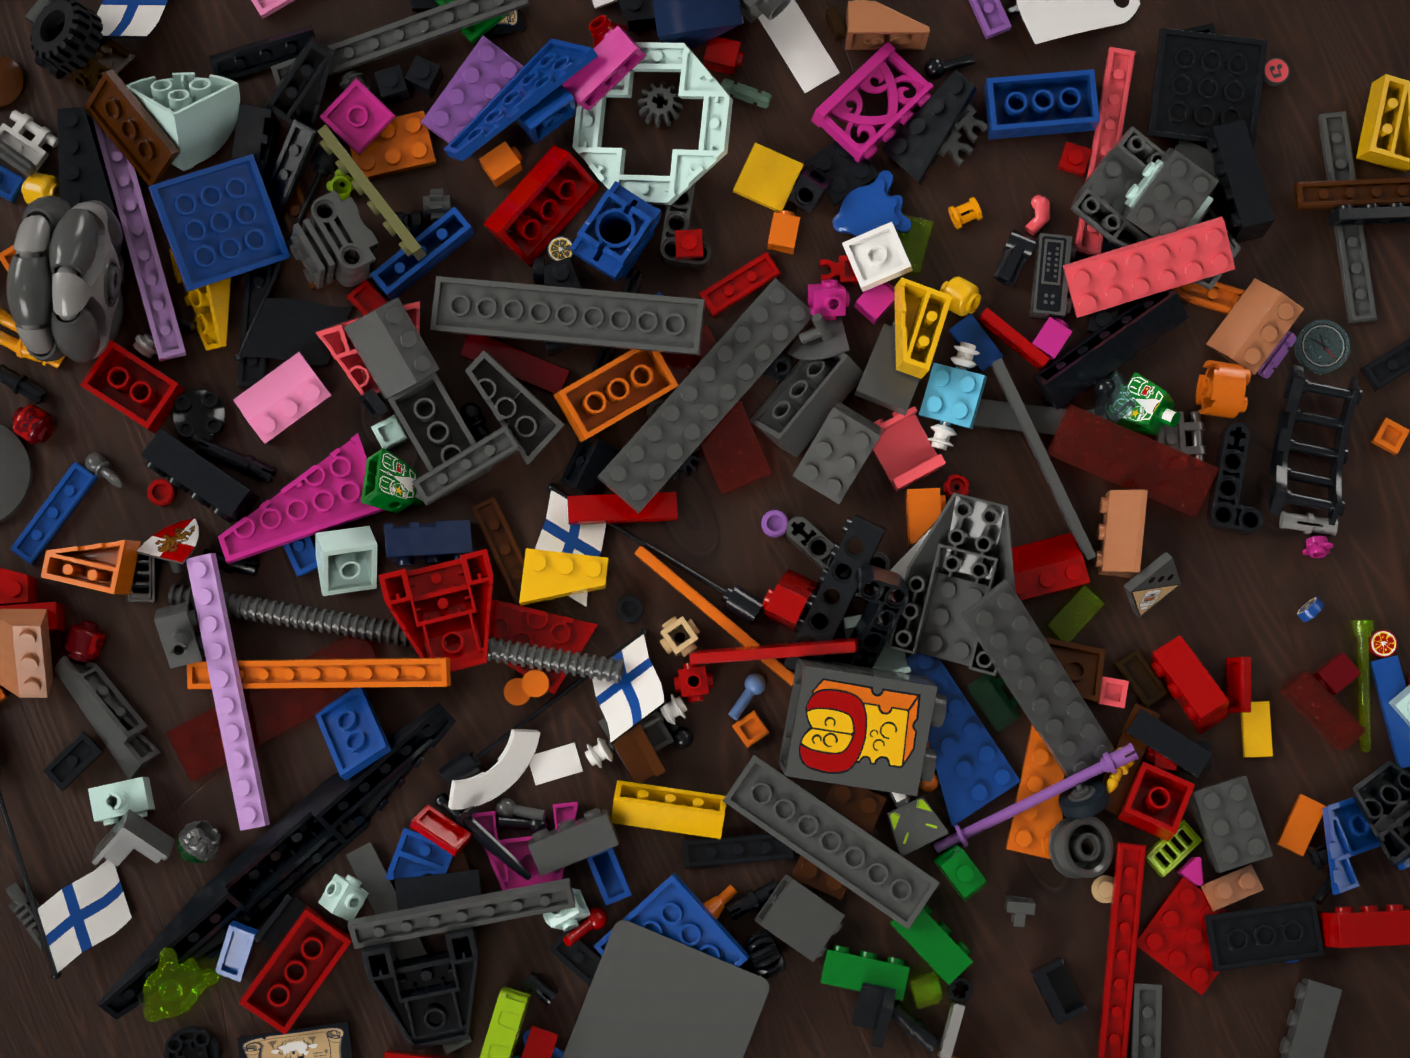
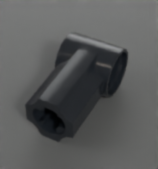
[993,229,1038,287]

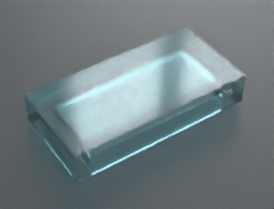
[1106,370,1136,423]

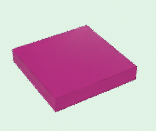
[320,78,396,156]

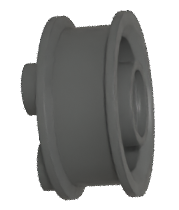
[1049,816,1113,879]

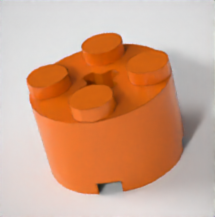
[1196,360,1251,419]

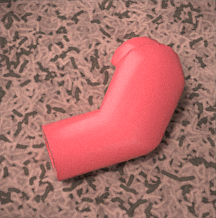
[1025,195,1050,236]

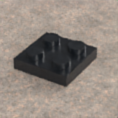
[805,133,879,207]

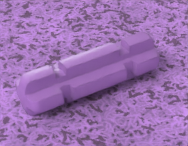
[1257,331,1297,379]

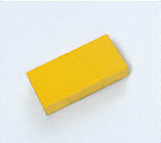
[1240,701,1273,758]

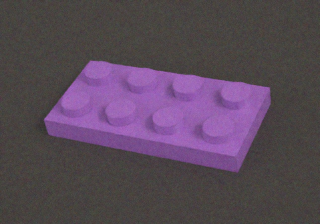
[420,36,524,144]

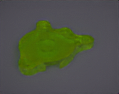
[142,948,219,1022]

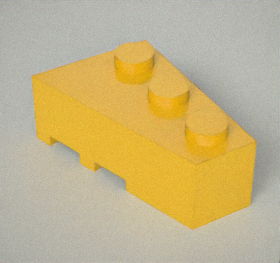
[519,548,609,606]

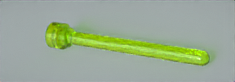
[1351,620,1374,752]

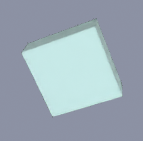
[371,414,408,450]

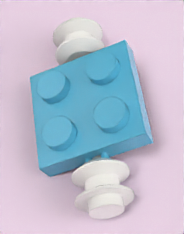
[919,342,987,451]

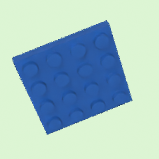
[148,154,290,292]
[593,872,750,967]

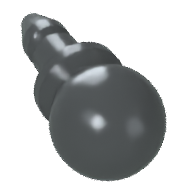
[85,452,124,488]

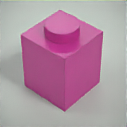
[854,282,895,325]
[1032,317,1073,363]

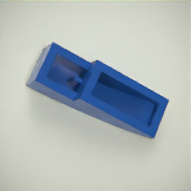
[586,847,632,906]

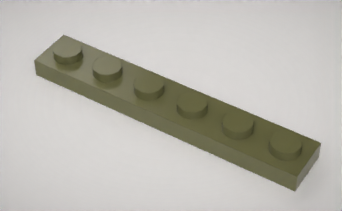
[317,125,427,261]

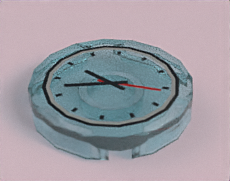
[1294,319,1350,374]

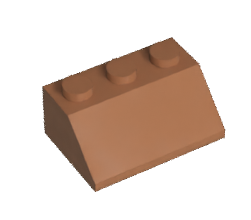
[1206,278,1304,376]
[1094,490,1148,578]
[0,609,54,698]

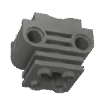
[290,190,378,289]

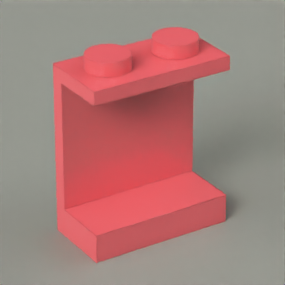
[873,406,946,492]

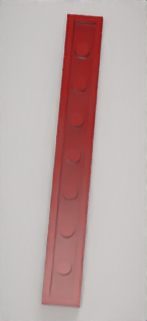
[1097,842,1146,1058]

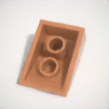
[845,0,930,50]

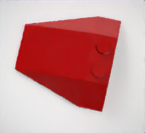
[378,549,494,672]

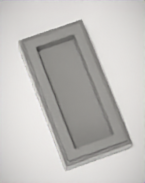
[937,1002,965,1058]

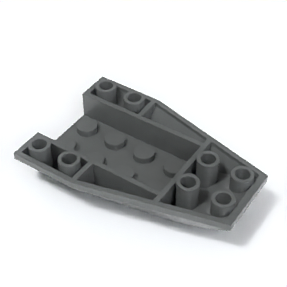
[1070,126,1241,290]

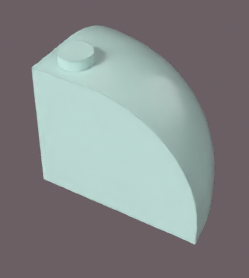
[126,72,240,171]

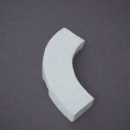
[448,729,540,810]

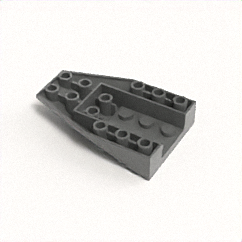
[888,493,1016,676]

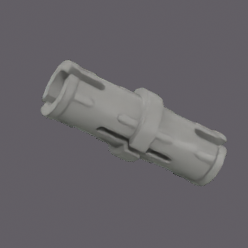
[1279,511,1338,536]

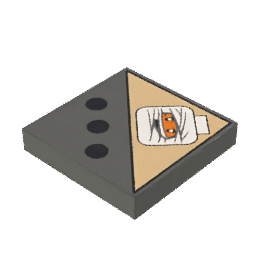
[1124,552,1181,618]

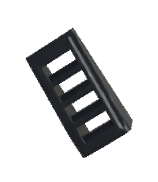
[127,546,159,603]

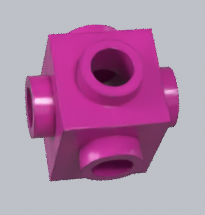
[808,279,850,320]

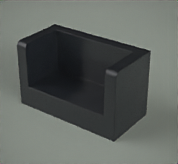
[1029,957,1088,1025]

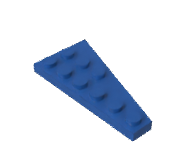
[906,653,1021,827]

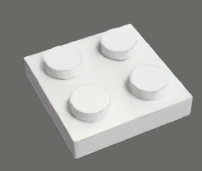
[842,222,913,292]

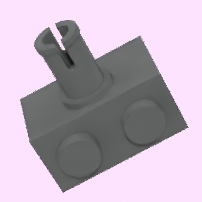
[154,601,204,669]

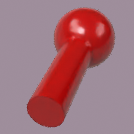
[563,907,607,946]

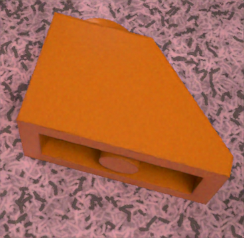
[905,488,946,547]

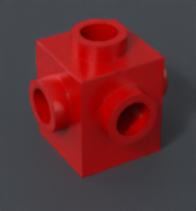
[673,663,714,703]

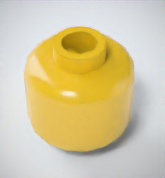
[21,172,60,205]
[940,276,981,316]

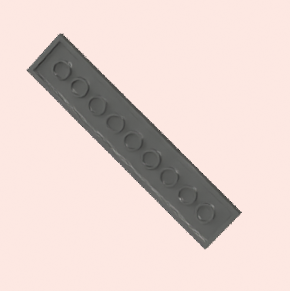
[430,276,706,356]
[597,278,813,514]

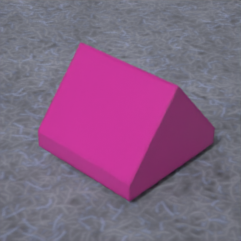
[1175,857,1203,886]

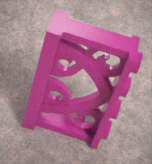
[811,42,934,163]

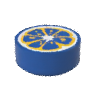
[1296,596,1324,622]

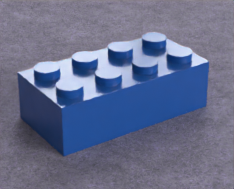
[983,69,1100,140]

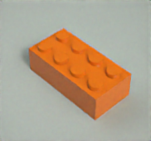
[553,350,679,442]

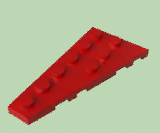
[489,599,599,695]

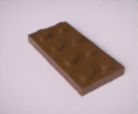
[84,69,180,186]
[791,783,887,900]

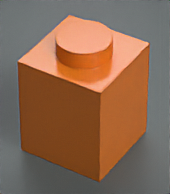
[479,141,523,188]
[767,210,800,254]

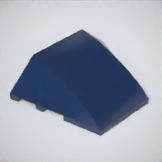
[653,0,743,50]

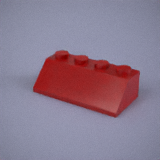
[483,145,600,266]
[1012,533,1090,602]

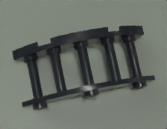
[1268,365,1362,526]

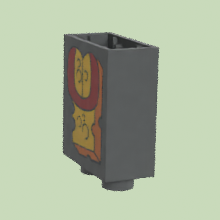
[778,657,947,796]

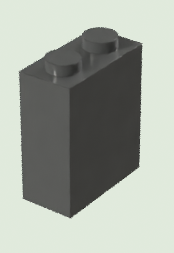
[754,874,845,962]

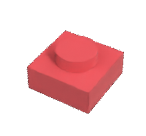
[1098,676,1129,709]

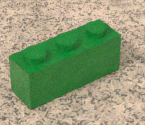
[889,904,973,985]
[819,944,910,1001]

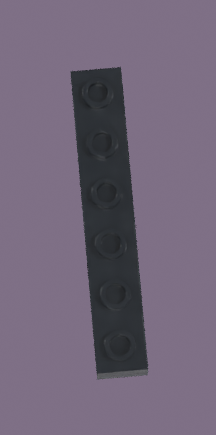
[783,514,887,670]

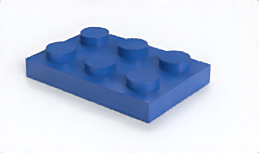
[314,687,392,780]

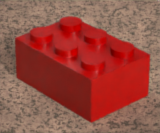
[80,340,186,434]

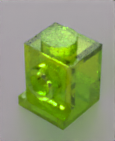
[908,972,942,1009]

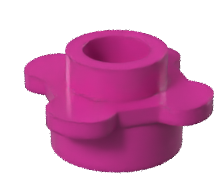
[1302,536,1334,558]

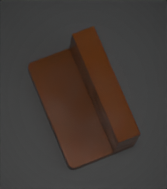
[614,724,666,783]

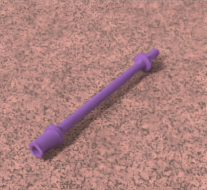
[933,743,1139,853]

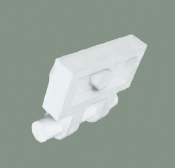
[0,110,58,173]

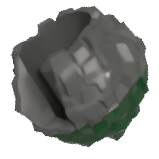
[177,820,221,864]

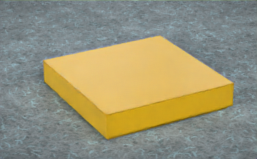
[733,143,804,213]

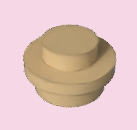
[1091,875,1114,903]

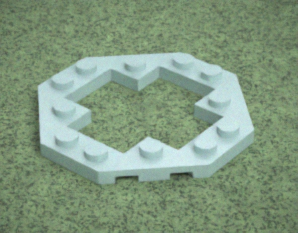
[572,42,733,205]

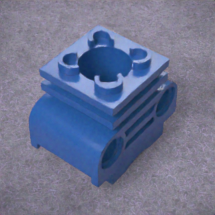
[570,181,661,282]

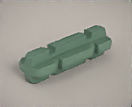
[721,78,772,109]

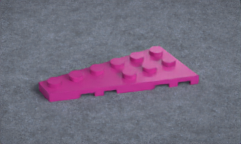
[218,433,384,564]

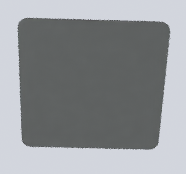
[562,920,770,1058]

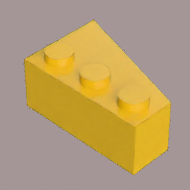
[1356,74,1410,172]
[894,277,953,379]

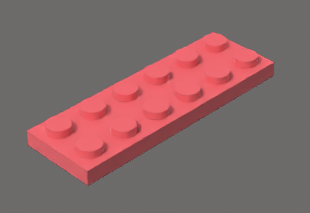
[1063,216,1235,318]

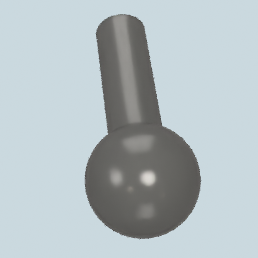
[495,798,547,821]

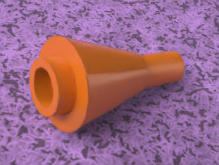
[703,885,737,919]

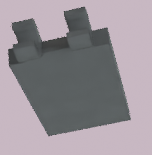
[855,320,920,416]

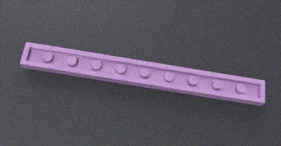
[92,117,186,362]
[186,553,270,831]

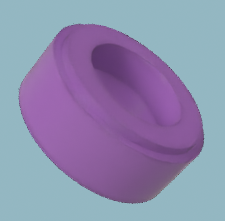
[761,510,788,538]

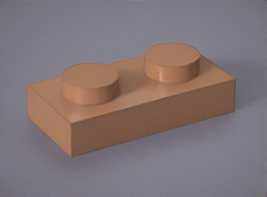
[1201,864,1264,912]

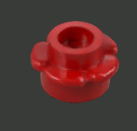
[943,474,970,499]

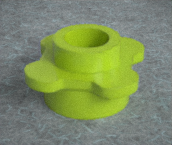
[326,169,355,201]

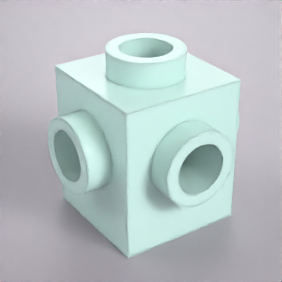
[318,874,369,921]
[543,888,591,932]

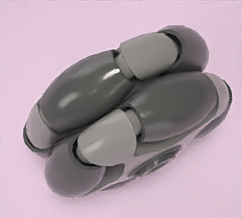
[6,196,124,363]

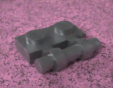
[1156,411,1207,468]

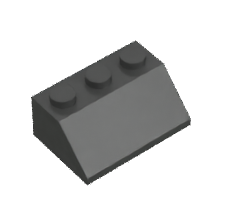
[343,297,439,399]

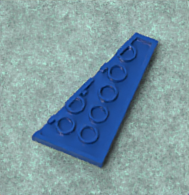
[444,38,598,161]

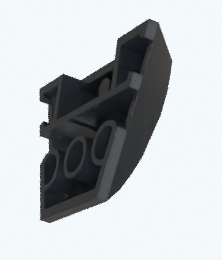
[1350,760,1410,867]

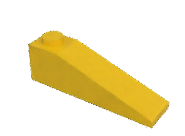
[169,248,231,351]

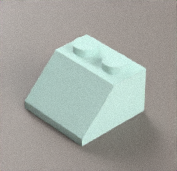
[315,526,377,596]

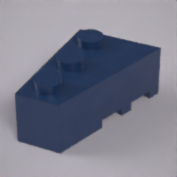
[384,520,475,567]

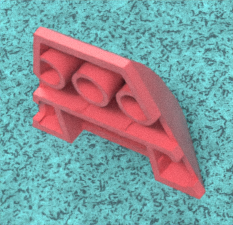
[315,301,420,395]

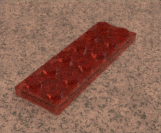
[661,325,772,496]
[1047,404,1219,518]

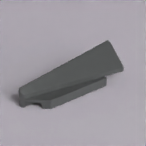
[55,656,161,779]

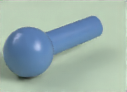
[728,673,766,720]

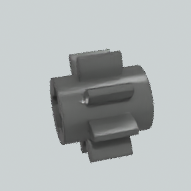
[423,188,452,223]

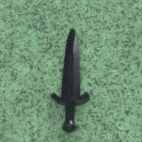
[434,793,531,880]

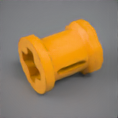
[948,197,983,229]

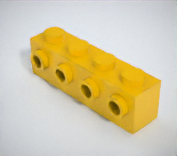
[611,780,726,839]

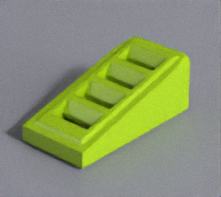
[1145,819,1202,877]

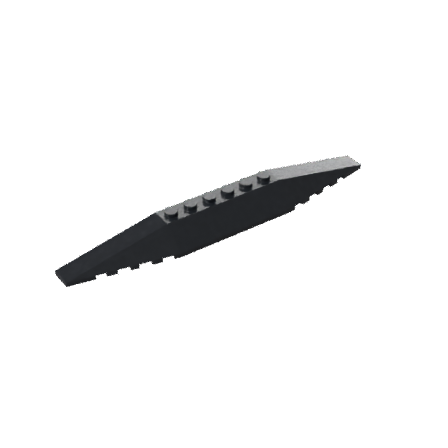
[97,703,456,1020]

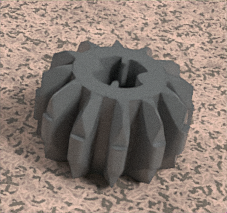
[638,81,683,128]

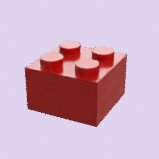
[1117,761,1195,841]

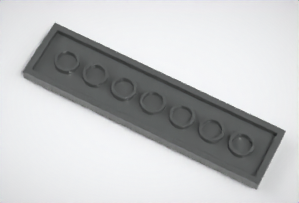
[961,580,1116,784]
[723,755,940,930]

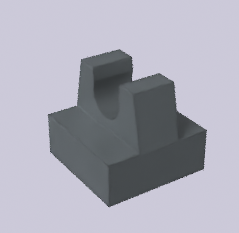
[1004,895,1036,927]

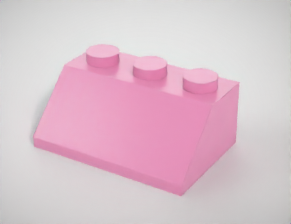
[233,352,332,444]

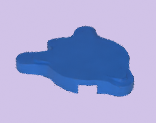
[833,170,912,237]

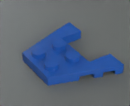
[1322,797,1410,895]

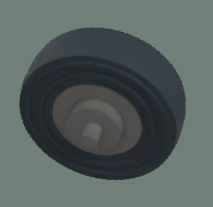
[1058,780,1110,819]

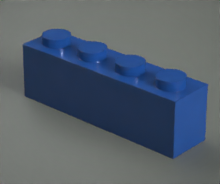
[370,206,475,300]

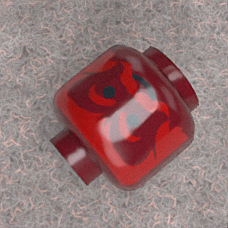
[12,404,55,444]
[65,620,105,662]

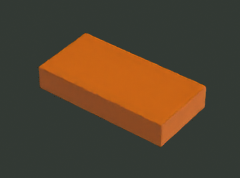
[1276,794,1326,856]

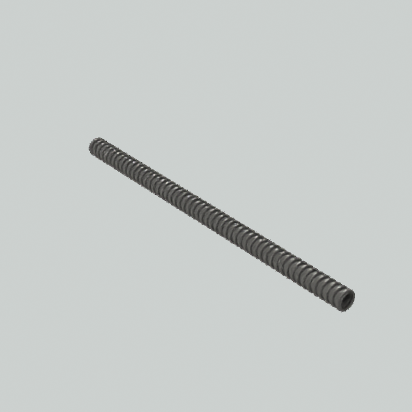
[168,583,624,684]

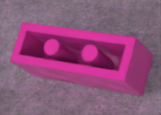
[562,26,647,112]

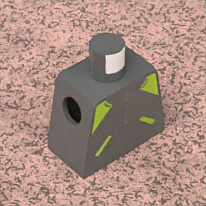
[886,792,949,856]

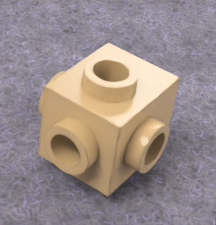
[659,616,700,657]

